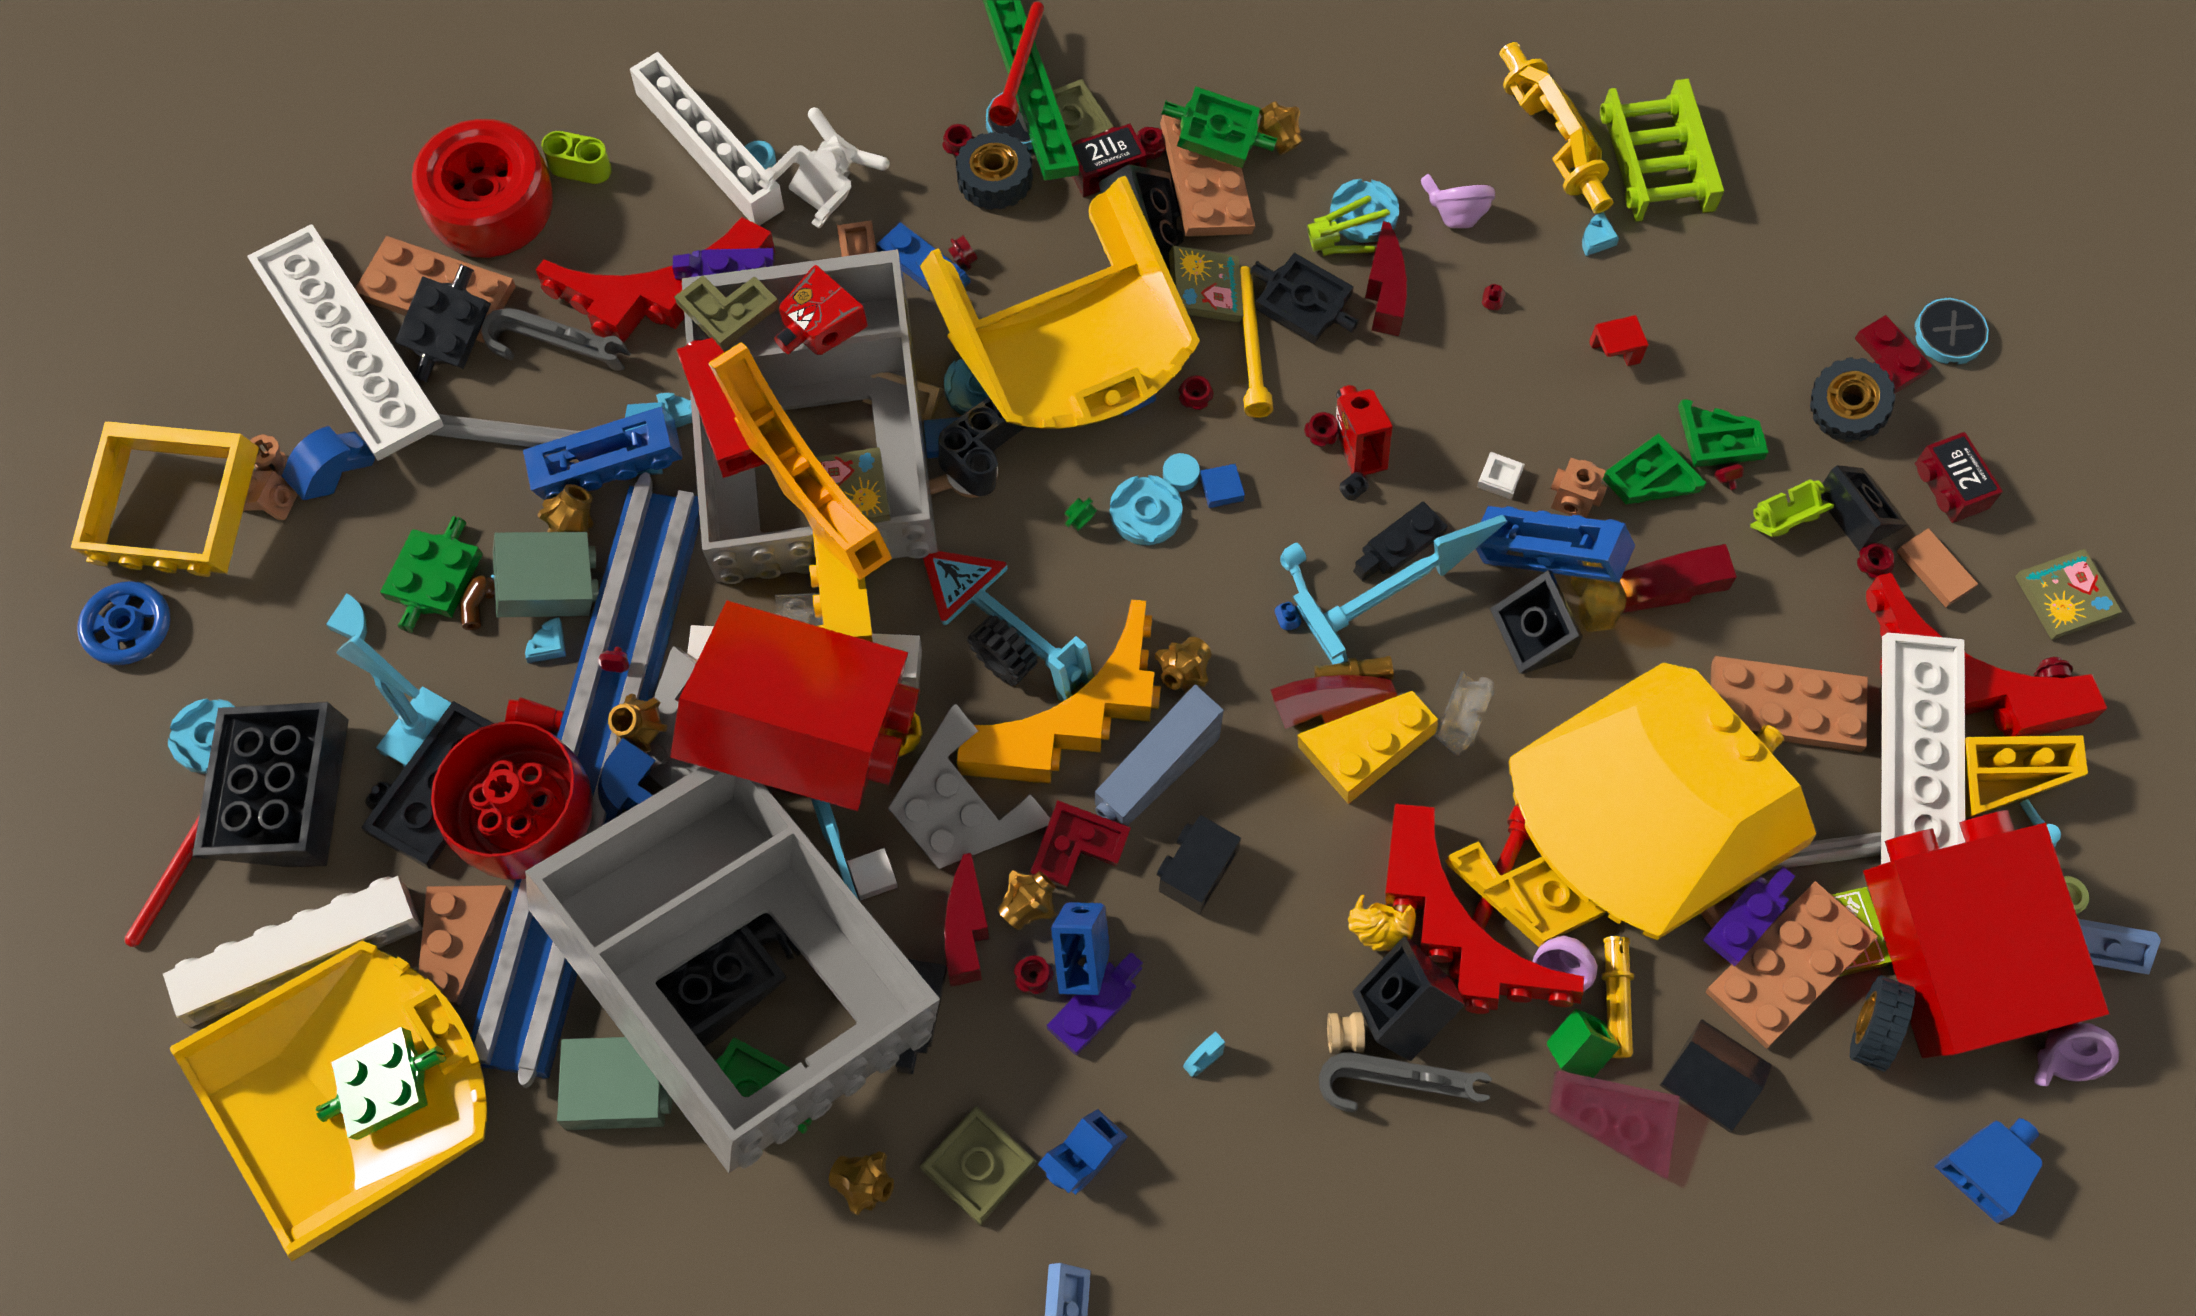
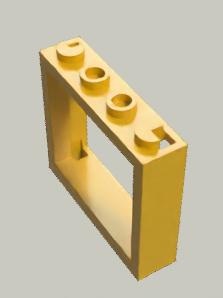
[71,421,259,577]

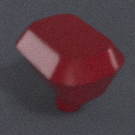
[1482,284,1505,310]
[1714,464,1744,490]
[598,647,629,673]

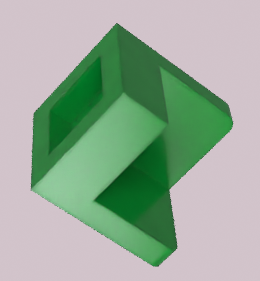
[1547,1008,1620,1081]

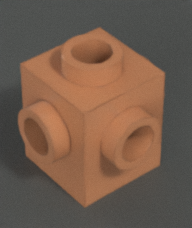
[1550,458,1607,518]

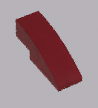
[1365,221,1407,337]
[1608,544,1737,614]
[1270,675,1398,729]
[945,853,989,987]

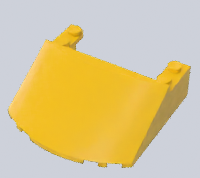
[920,176,1200,429]

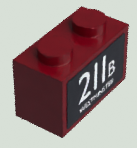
[1072,123,1147,198]
[1915,432,2003,523]

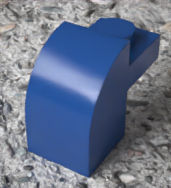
[282,426,375,500]
[597,738,656,819]
[1038,1109,1128,1195]

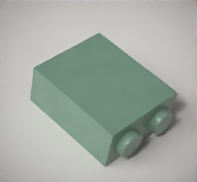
[492,532,599,618]
[557,1037,672,1130]

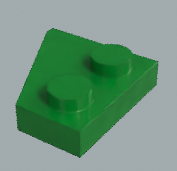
[1678,399,1769,467]
[1602,433,1706,505]

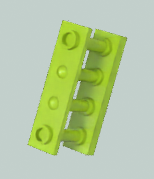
[1600,78,1724,221]

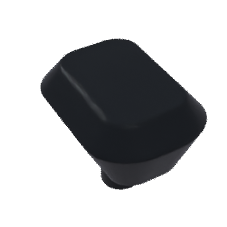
[1339,472,1369,500]
[365,781,391,810]

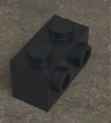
[1157,815,1241,915]

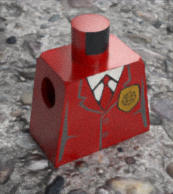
[774,265,868,355]
[1336,385,1393,475]

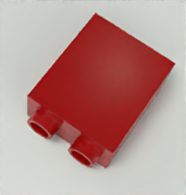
[670,600,920,811]
[1863,810,2109,1058]

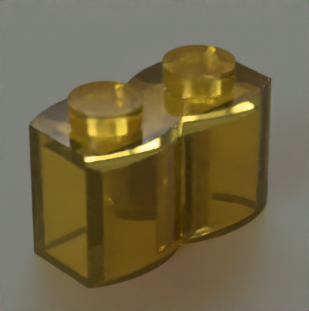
[1570,561,1626,632]

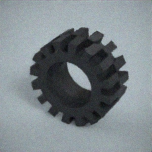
[967,615,1038,686]

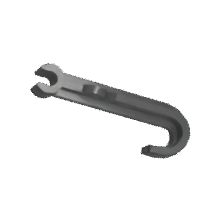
[481,308,631,371]
[1319,1053,1492,1112]

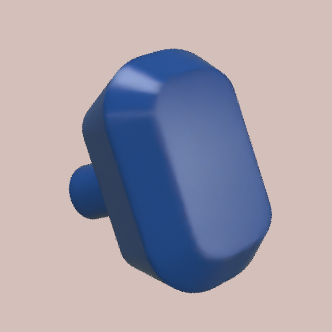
[1274,602,1301,630]

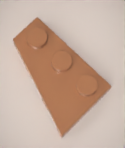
[418,885,510,1006]

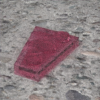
[1548,1070,1680,1179]

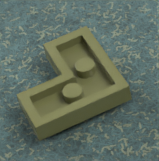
[674,275,780,350]

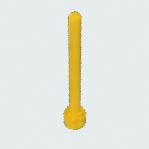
[1240,266,1273,418]

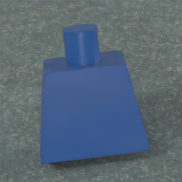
[1051,902,1110,995]
[1934,1118,2043,1223]

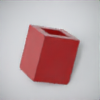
[1589,315,1649,366]

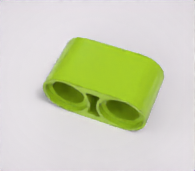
[541,131,612,184]

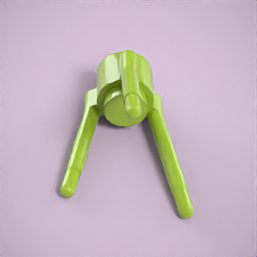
[1307,195,1390,256]

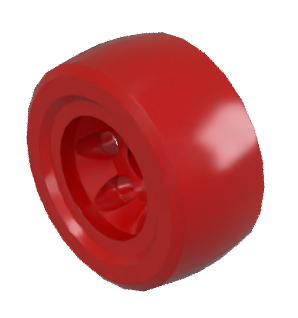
[412,119,553,258]
[431,721,594,880]

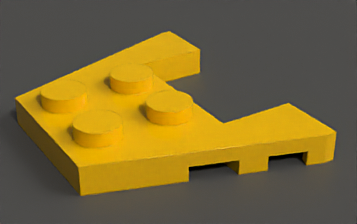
[1445,841,1606,947]

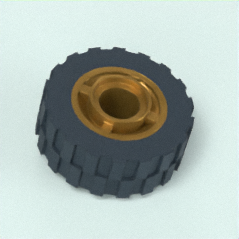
[956,132,1033,210]
[1810,357,1896,442]
[1849,975,1915,1072]

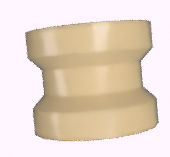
[1327,1012,1365,1054]

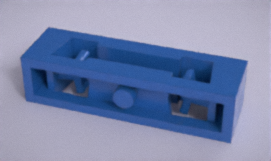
[523,406,683,500]
[1476,506,1635,583]

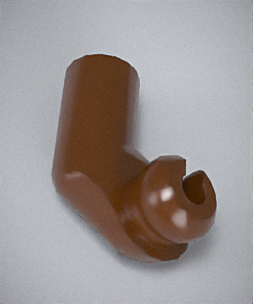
[460,576,495,630]

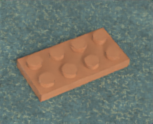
[1160,115,1255,236]
[355,236,516,343]
[1711,656,1868,752]
[1705,881,1878,1049]

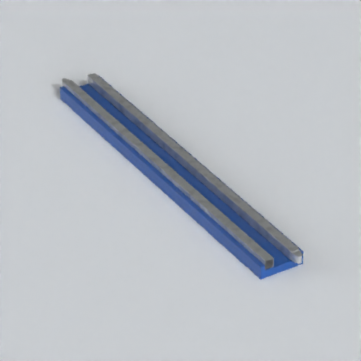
[471,472,700,1088]

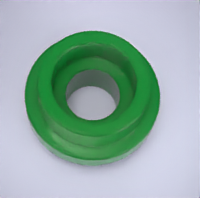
[1064,497,1098,531]

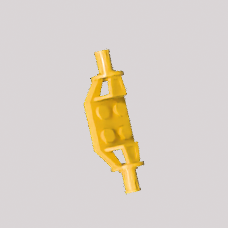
[1499,42,1613,214]

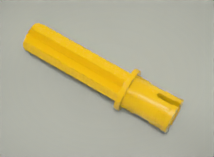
[1601,936,1634,1059]

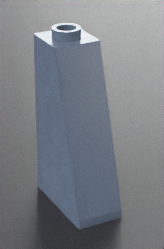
[1095,684,1224,826]

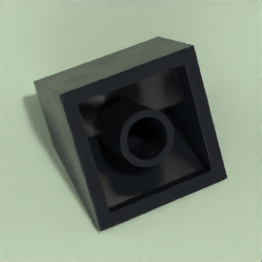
[1352,936,1465,1061]

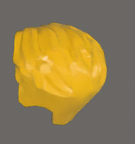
[1347,895,1416,952]

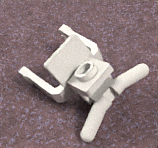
[758,107,890,228]

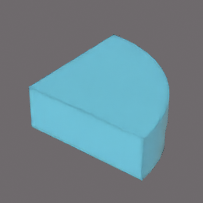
[1582,212,1619,256]
[656,393,692,428]
[326,593,367,640]
[525,617,566,663]
[1183,1031,1225,1077]

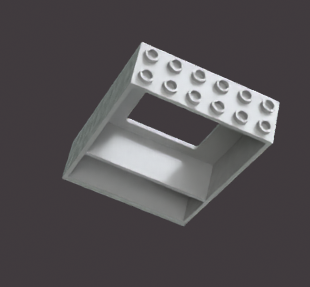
[682,249,938,584]
[525,767,940,1173]

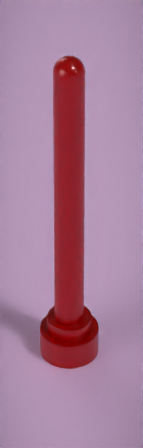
[989,1,1044,126]
[1449,806,1530,979]
[125,814,200,947]

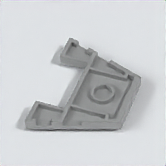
[637,646,701,789]
[888,704,1050,869]

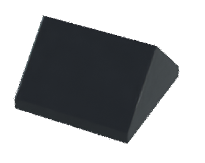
[1821,465,1907,551]
[1490,570,1583,674]
[1659,1019,1772,1133]

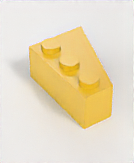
[809,530,873,642]
[1297,691,1438,804]
[1965,735,2088,820]

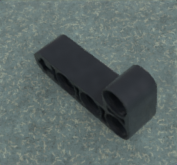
[938,397,1026,496]

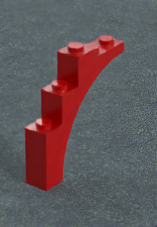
[535,217,775,343]
[1866,573,2108,737]
[1385,804,1584,1014]

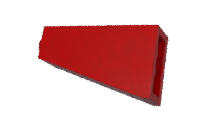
[676,337,767,478]

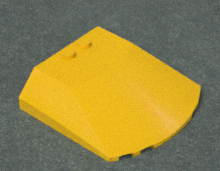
[1509,663,1816,940]
[170,941,487,1262]

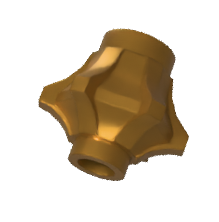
[1258,101,1304,155]
[537,484,594,536]
[1154,637,1212,694]
[608,694,668,753]
[997,870,1056,930]
[829,1151,894,1215]

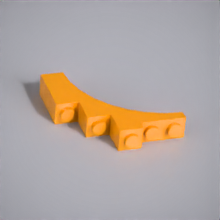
[708,342,892,580]
[957,600,1161,784]

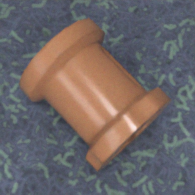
[250,434,288,477]

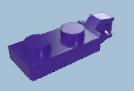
[672,248,774,280]
[1703,866,1796,967]
[1047,953,1143,1056]

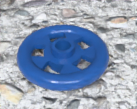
[77,581,171,665]

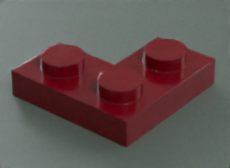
[1855,315,1933,394]
[1029,800,1131,889]

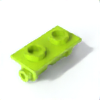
[1750,479,1834,537]

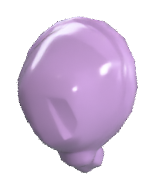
[1421,174,1495,228]
[1532,936,1598,999]
[2034,1022,2119,1086]

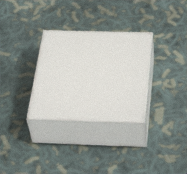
[1477,452,1525,500]
[847,848,898,901]

